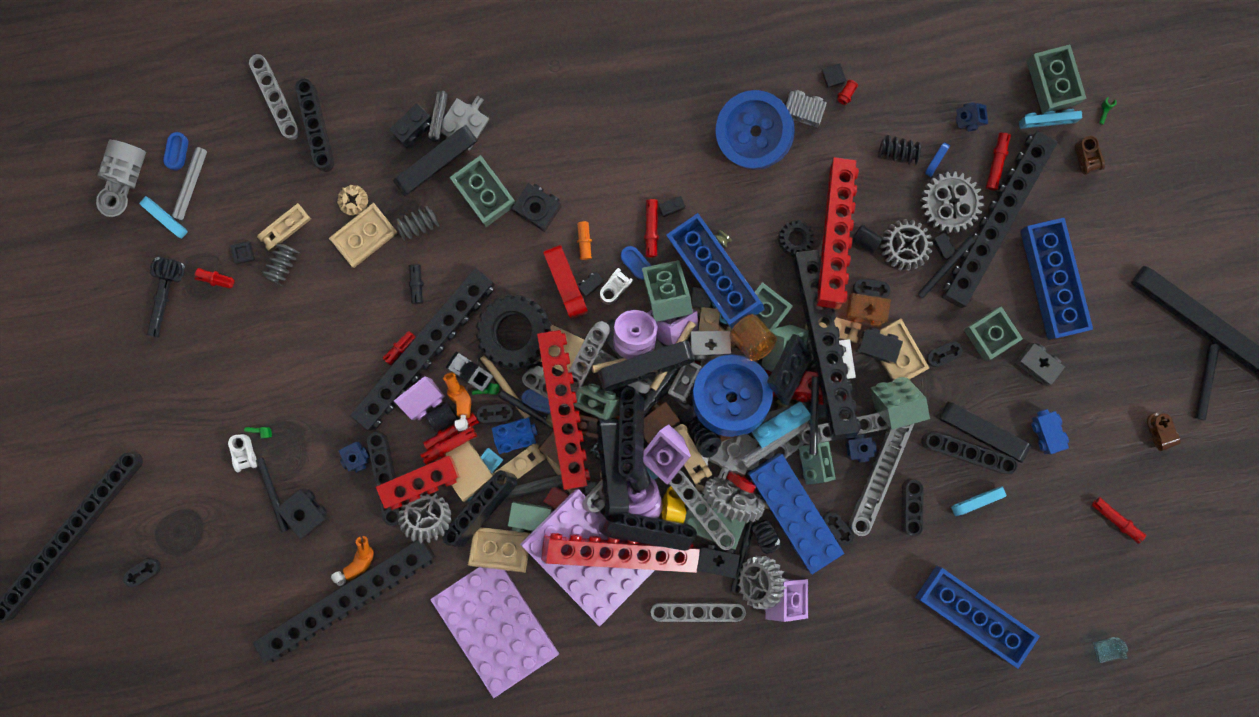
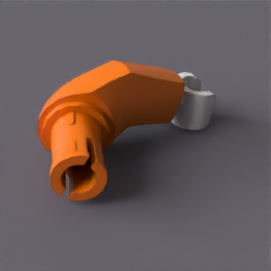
[443,372,471,431]
[331,536,374,586]

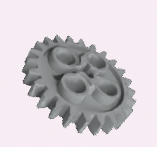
[920,171,984,234]
[702,477,765,523]

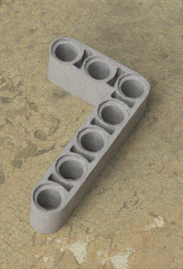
[522,321,610,407]

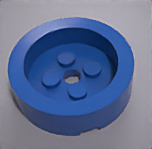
[716,90,795,170]
[692,355,773,437]

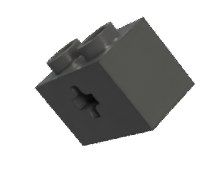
[1015,343,1065,386]

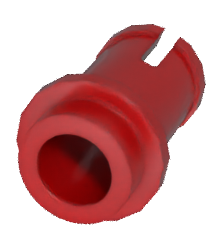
[837,79,858,105]

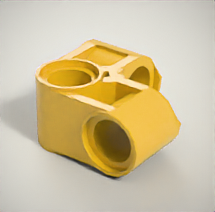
[659,486,686,524]

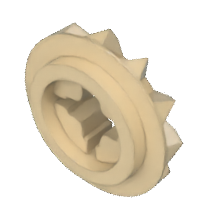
[337,185,368,215]

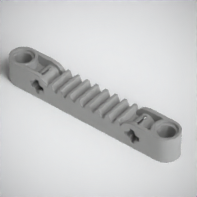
[849,424,914,536]

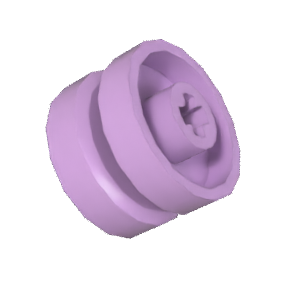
[613,310,657,360]
[627,477,663,518]

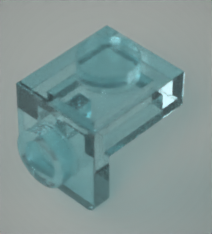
[1093,637,1128,663]

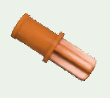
[577,221,592,260]

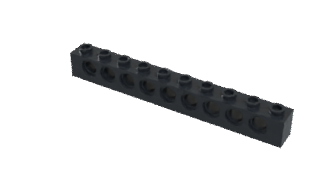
[942,131,1058,308]
[793,250,861,441]
[350,267,495,430]
[253,539,436,663]

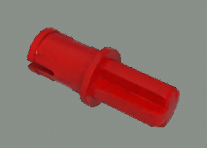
[195,268,235,288]
[382,331,416,366]

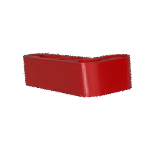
[543,245,588,320]

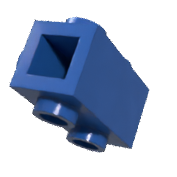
[1031,409,1069,454]
[492,417,538,454]

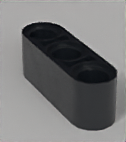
[901,479,924,536]

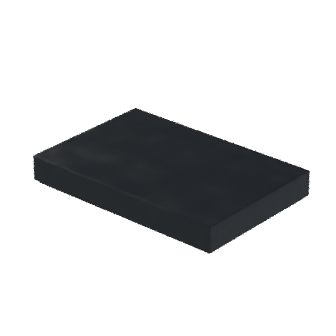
[767,334,813,405]

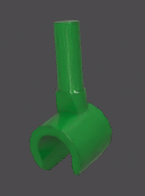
[1099,97,1117,125]
[472,383,499,395]
[244,427,272,439]

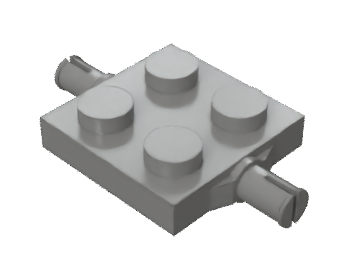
[441,96,489,151]
[708,434,758,481]

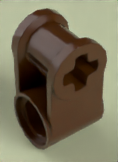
[1075,136,1105,175]
[1147,413,1180,451]

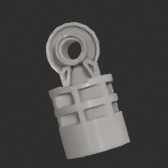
[96,139,146,217]

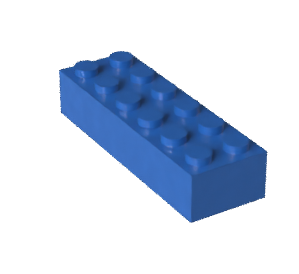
[666,213,765,331]
[1020,218,1093,340]
[746,453,844,575]
[915,566,1040,669]

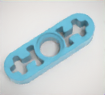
[139,196,188,239]
[951,486,1007,516]

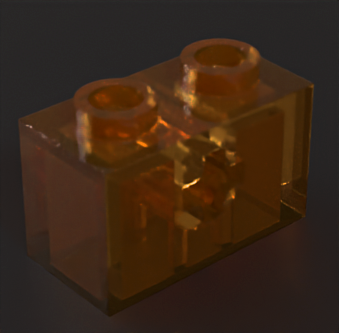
[846,293,891,326]

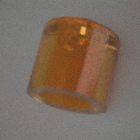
[730,314,777,361]

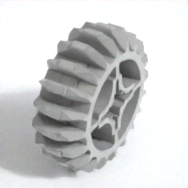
[880,219,933,271]
[398,493,451,543]
[737,556,786,610]

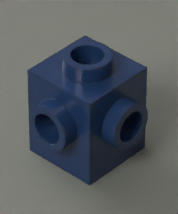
[956,102,988,132]
[845,434,876,463]
[338,442,370,473]

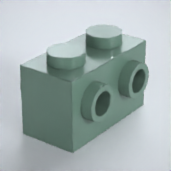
[573,384,620,420]
[799,441,836,485]

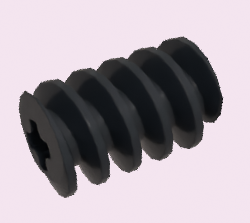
[878,135,921,166]
[686,418,722,458]

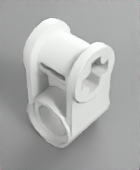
[600,268,633,305]
[228,434,257,473]

